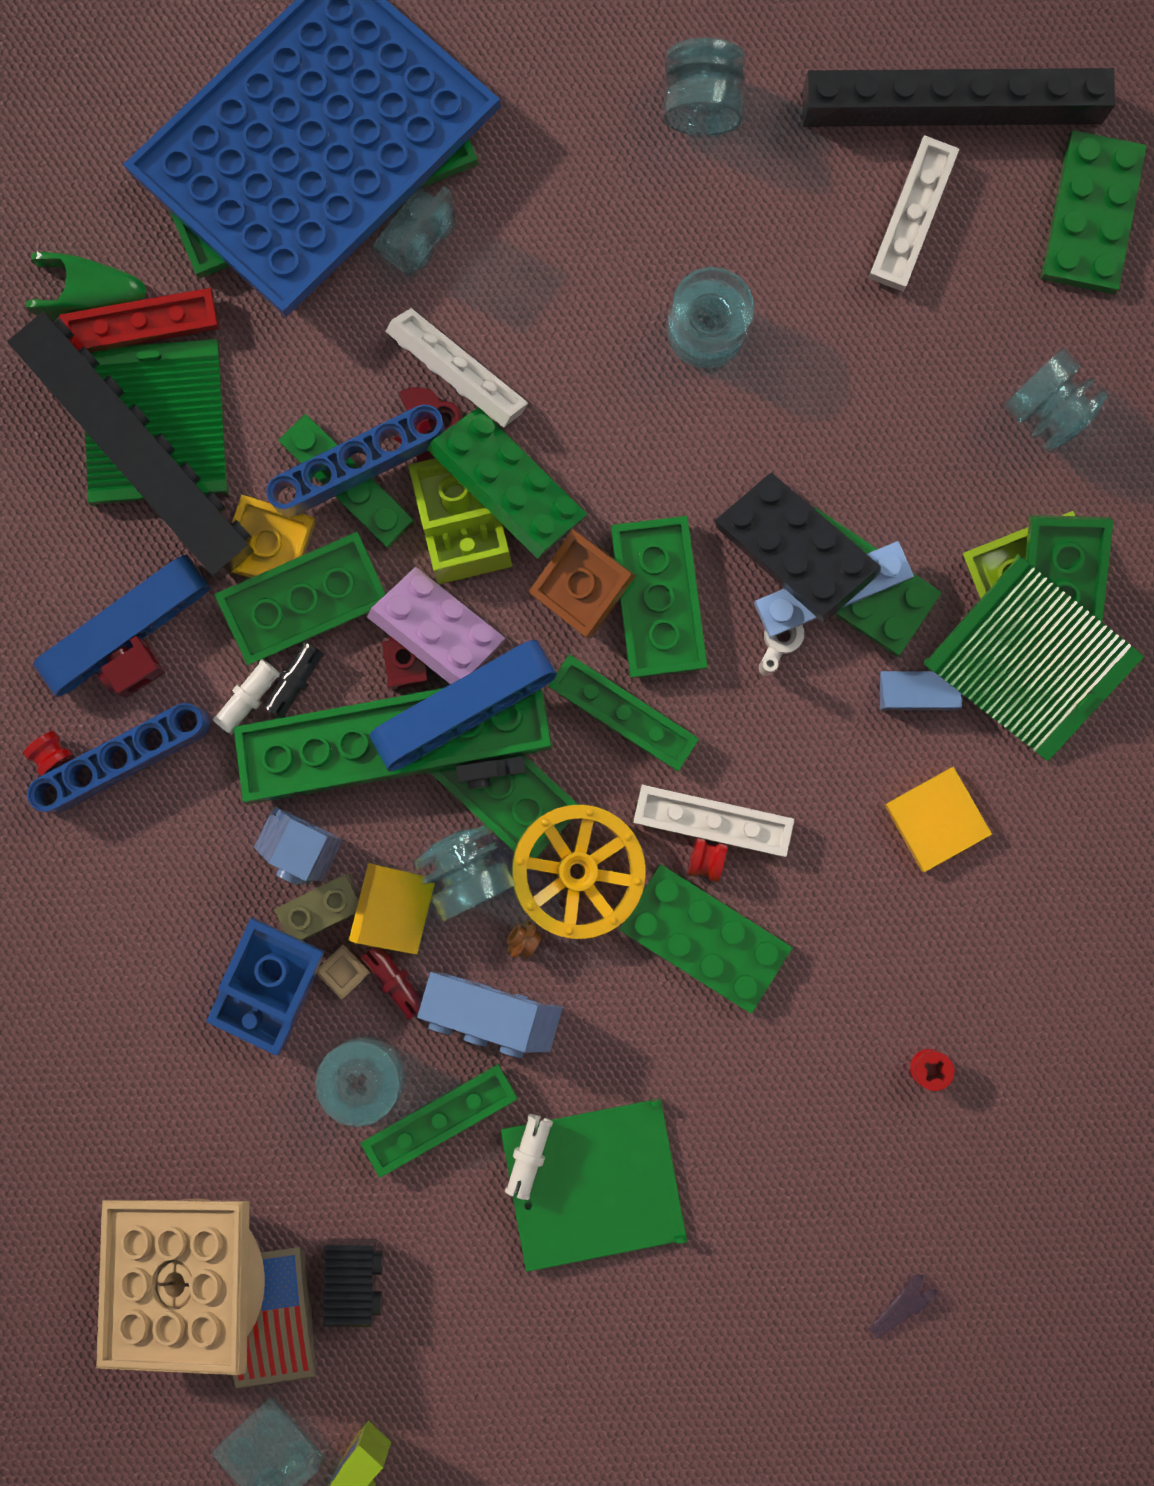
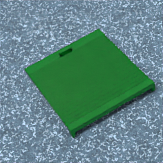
[84,339,230,506]
[924,554,1144,761]
[501,1098,687,1272]

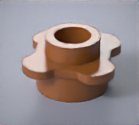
[507,920,542,959]

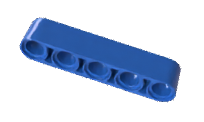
[266,404,445,517]
[33,555,211,697]
[369,640,557,772]
[27,703,210,813]

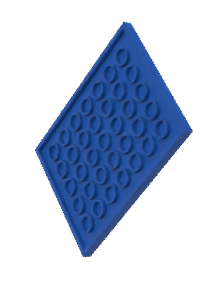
[123,0,501,318]

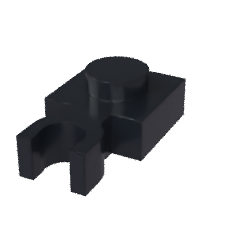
[456,756,526,790]

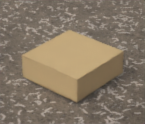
[316,944,371,1000]

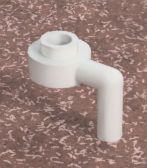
[758,625,804,676]

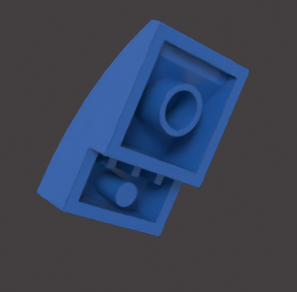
[206,917,324,1056]

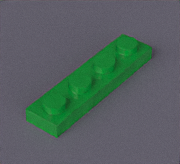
[278,414,415,549]
[548,654,699,772]
[360,1063,518,1178]

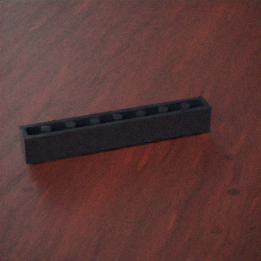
[802,68,1115,127]
[7,311,254,581]

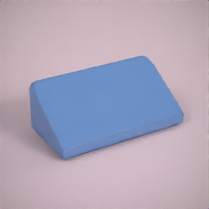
[880,671,962,710]

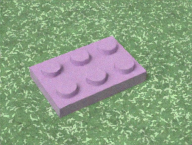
[367,567,505,684]

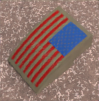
[233,1247,316,1389]

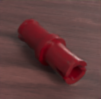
[361,947,422,1020]

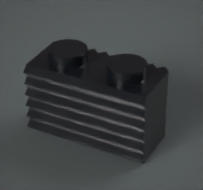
[323,1238,384,1327]

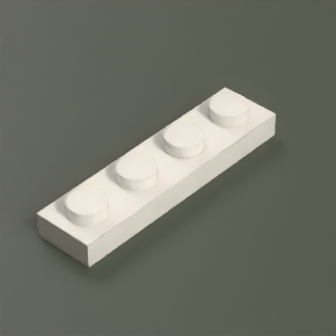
[868,135,959,292]
[385,308,528,427]
[633,785,794,857]

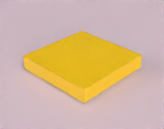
[231,494,316,578]
[884,766,992,872]
[349,863,436,955]

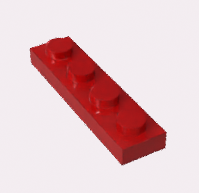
[59,288,220,352]

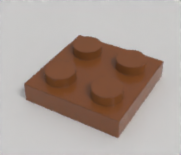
[528,529,636,639]

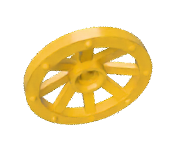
[512,805,646,939]

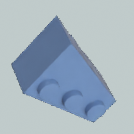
[254,806,343,885]
[417,972,563,1058]

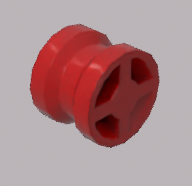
[23,731,74,776]
[687,838,727,883]
[910,1049,955,1091]

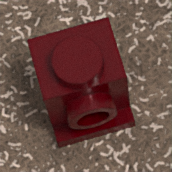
[382,635,430,691]
[98,636,166,698]

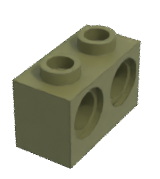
[274,874,360,941]

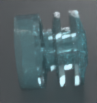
[663,38,746,136]
[666,267,754,369]
[1003,347,1110,452]
[413,825,516,922]
[315,1035,406,1127]

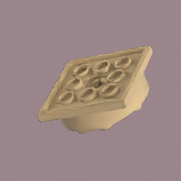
[96,1198,265,1375]

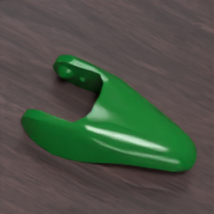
[26,252,146,321]

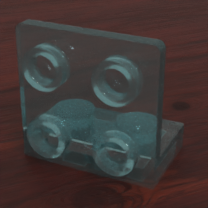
[373,186,456,277]
[212,1397,324,1486]

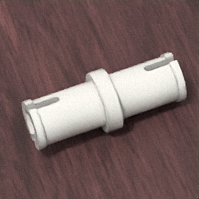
[213,659,280,734]
[505,1114,553,1200]

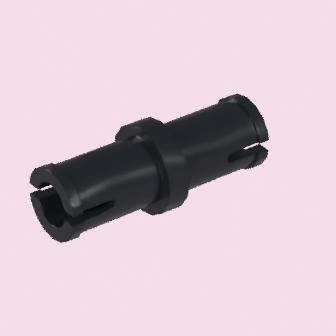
[263,641,325,718]

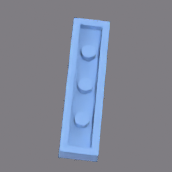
[754,541,914,638]

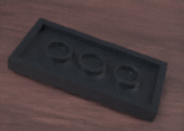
[715,472,881,623]

